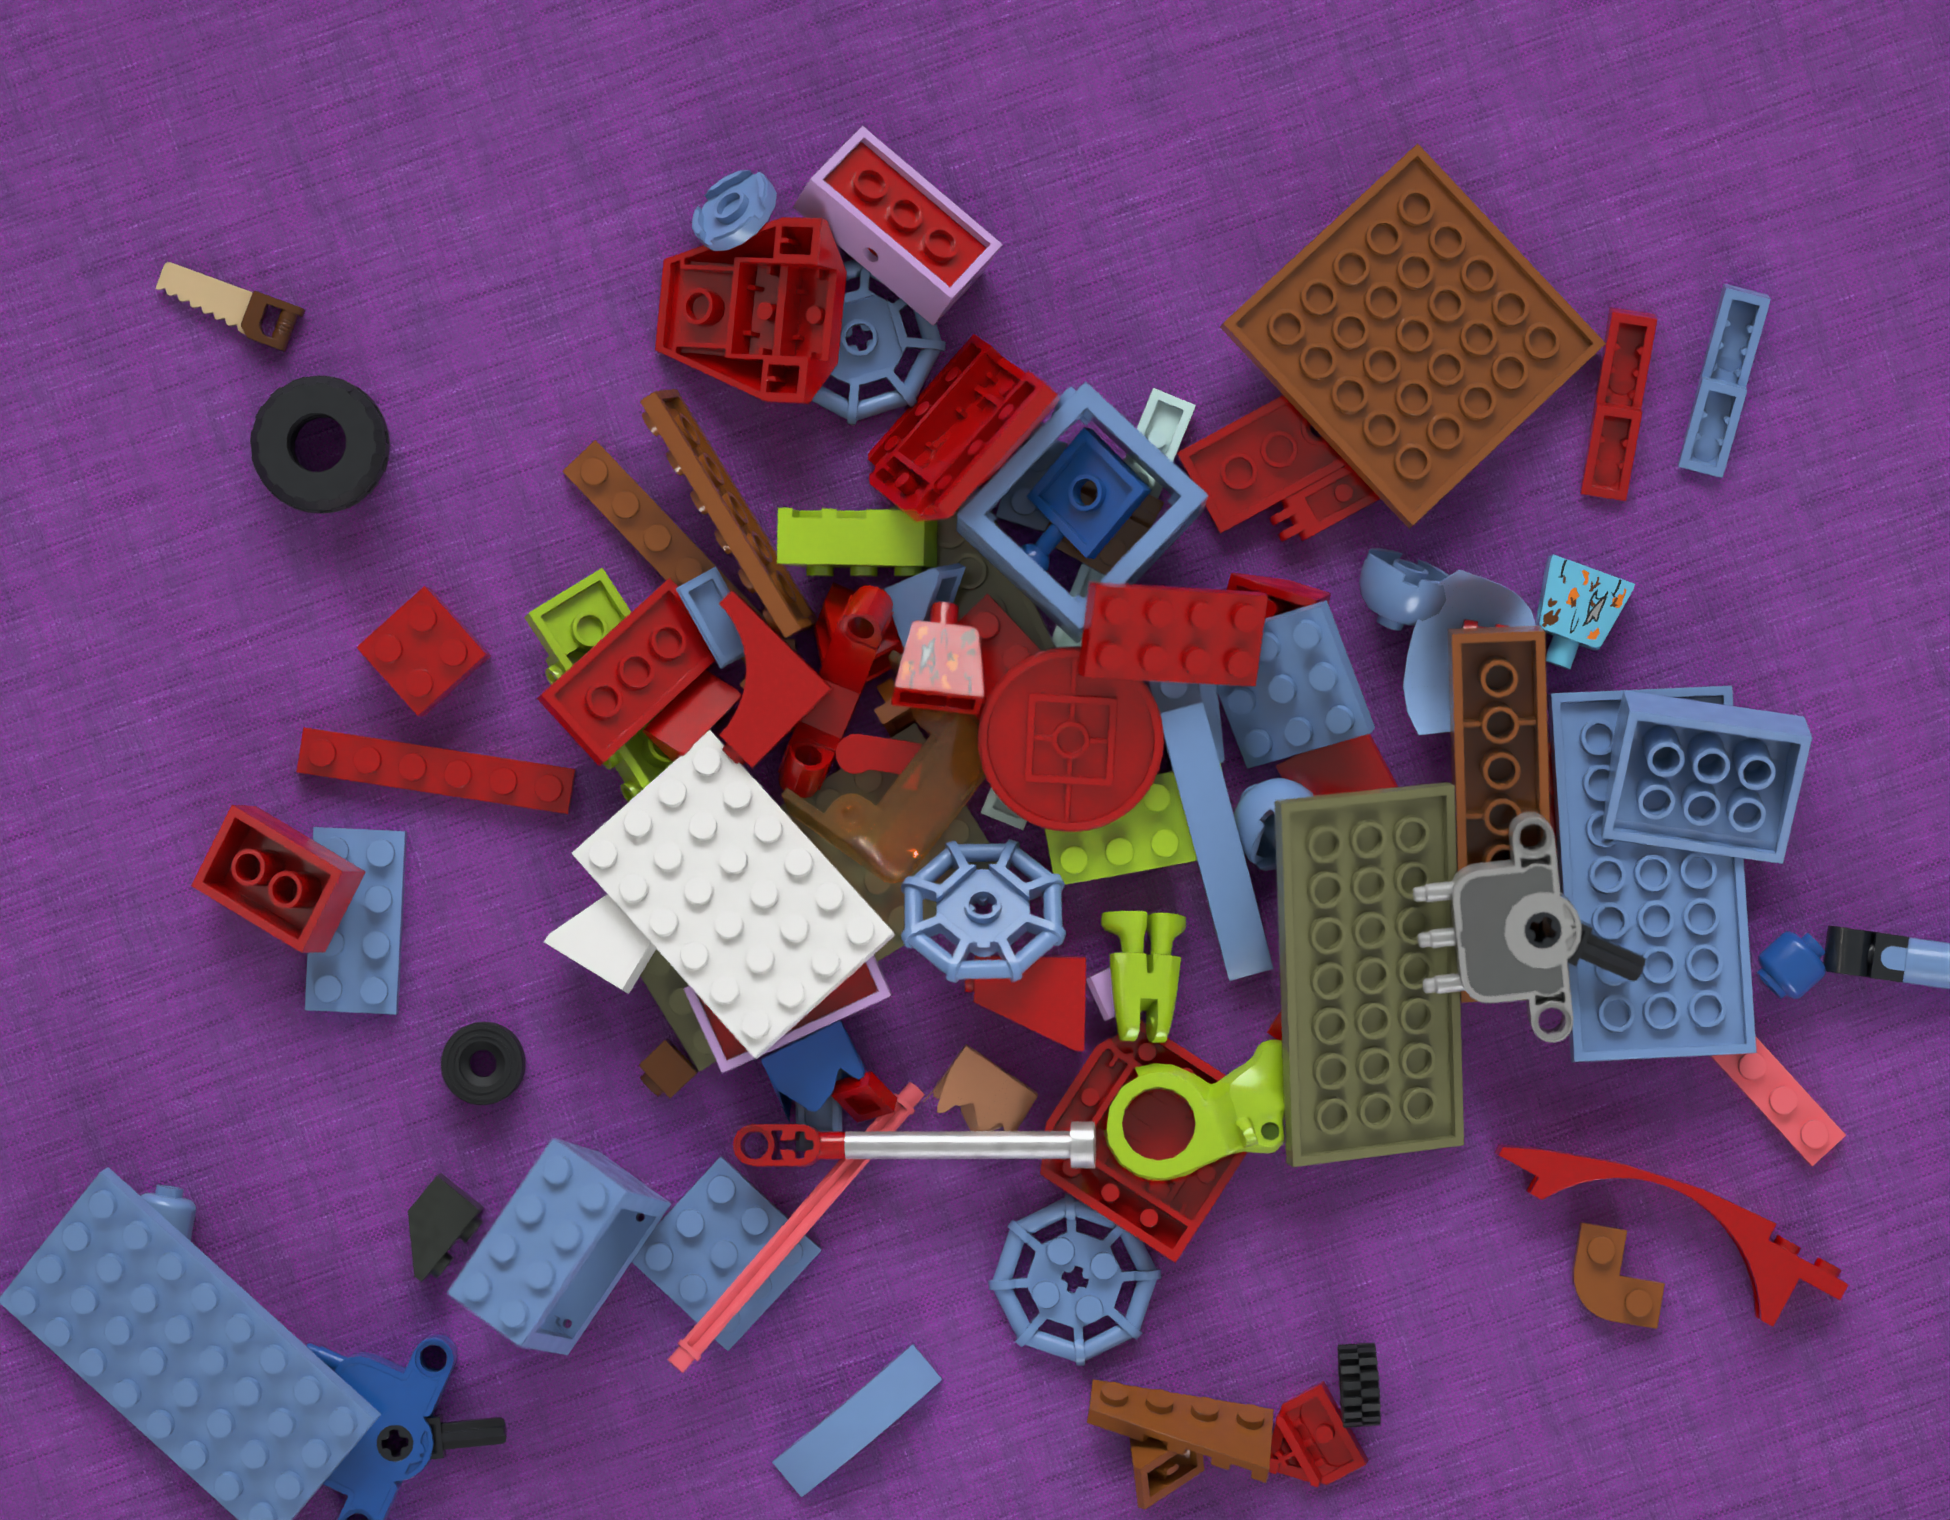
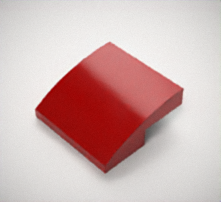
[1276,734,1398,796]

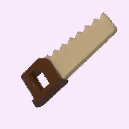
[155,262,306,352]

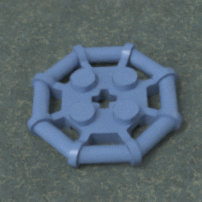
[812,259,946,425]
[901,839,1066,983]
[988,1193,1161,1366]

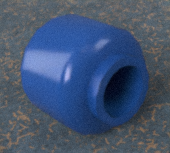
[1756,931,1826,999]

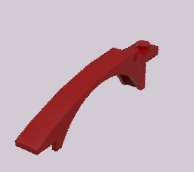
[1494,1145,1849,1327]

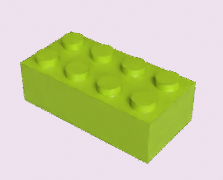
[1044,763,1222,885]

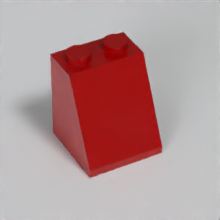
[965,954,1086,1051]

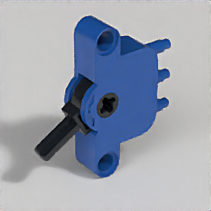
[307,1334,507,1520]

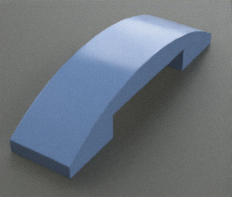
[772,1344,942,1497]

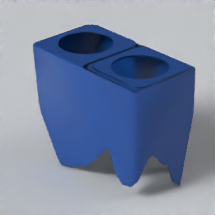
[761,1019,869,1124]

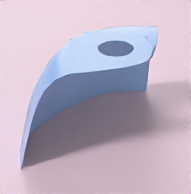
[1403,570,1536,735]

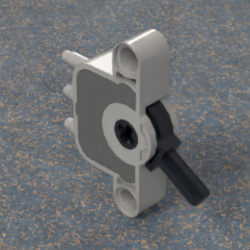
[1413,812,1646,1043]

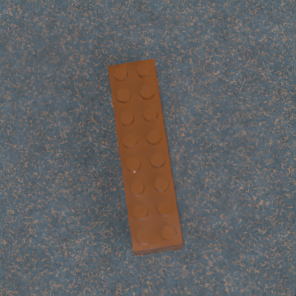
[1448,626,1552,1002]

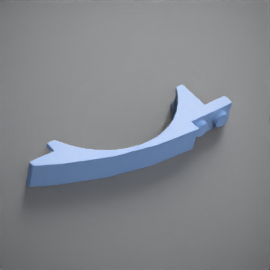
[1146,681,1273,981]

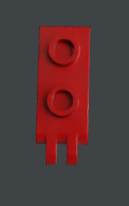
[1268,464,1381,542]

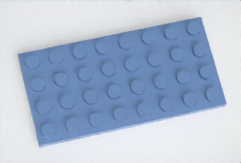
[1548,686,1757,1062]
[0,1167,381,1520]

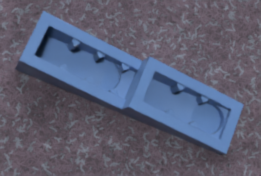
[1678,283,1771,478]

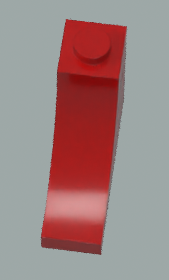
[719,590,833,768]

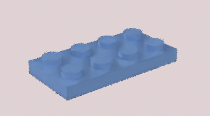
[305,827,407,1015]

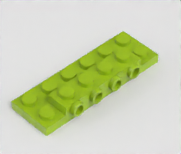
[524,568,709,802]

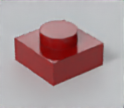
[831,1071,897,1123]

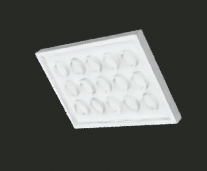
[571,730,895,1060]

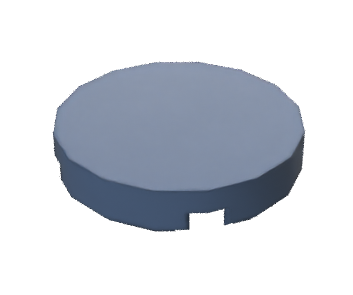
[692,170,777,251]

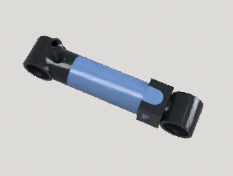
[1823,925,1950,989]

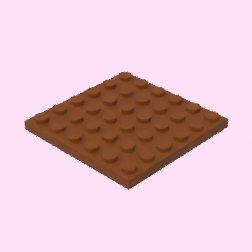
[1220,143,1606,529]

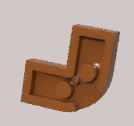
[1572,1222,1665,1329]

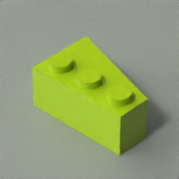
[777,508,937,577]

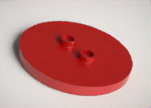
[978,646,1164,832]

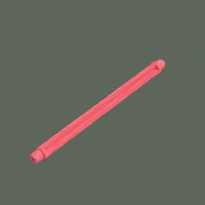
[667,1082,925,1373]

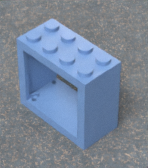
[956,382,1208,644]
[447,1138,671,1355]

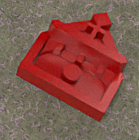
[1269,1380,1369,1487]

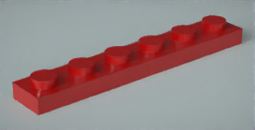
[296,727,576,814]

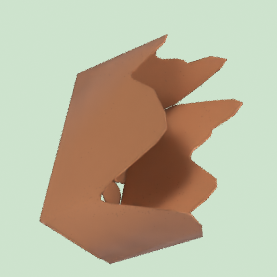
[923,1044,1038,1131]

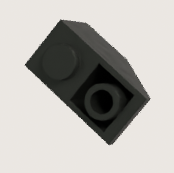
[408,1173,484,1282]

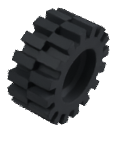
[1337,1342,1381,1428]

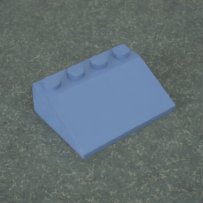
[1601,690,1812,864]

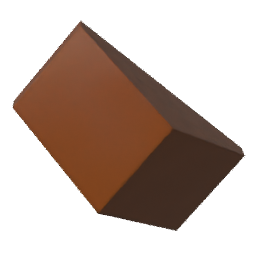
[1129,1437,1205,1510]

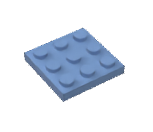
[1217,600,1375,769]
[632,1156,822,1351]

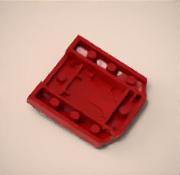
[868,334,1061,522]
[1040,1020,1248,1263]

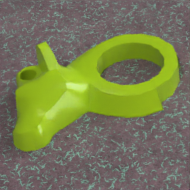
[1104,1039,1285,1181]

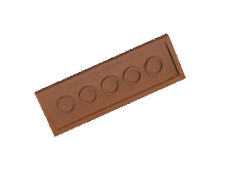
[640,388,818,638]

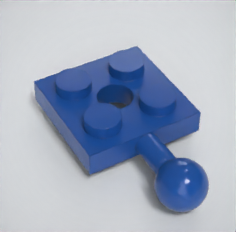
[1020,427,1152,572]

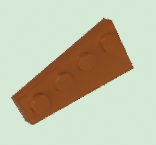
[1087,1379,1274,1483]

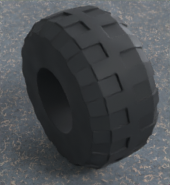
[250,375,390,514]

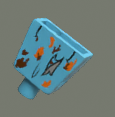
[1535,554,1635,670]

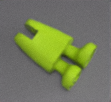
[1101,911,1186,1043]

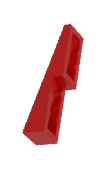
[1580,307,1658,501]

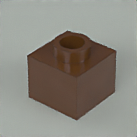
[638,1038,699,1098]

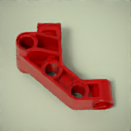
[778,582,904,798]

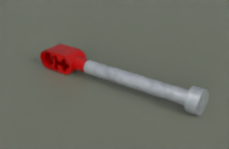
[733,1122,1096,1168]

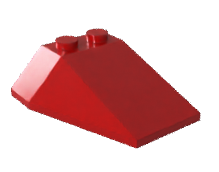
[655,217,847,404]

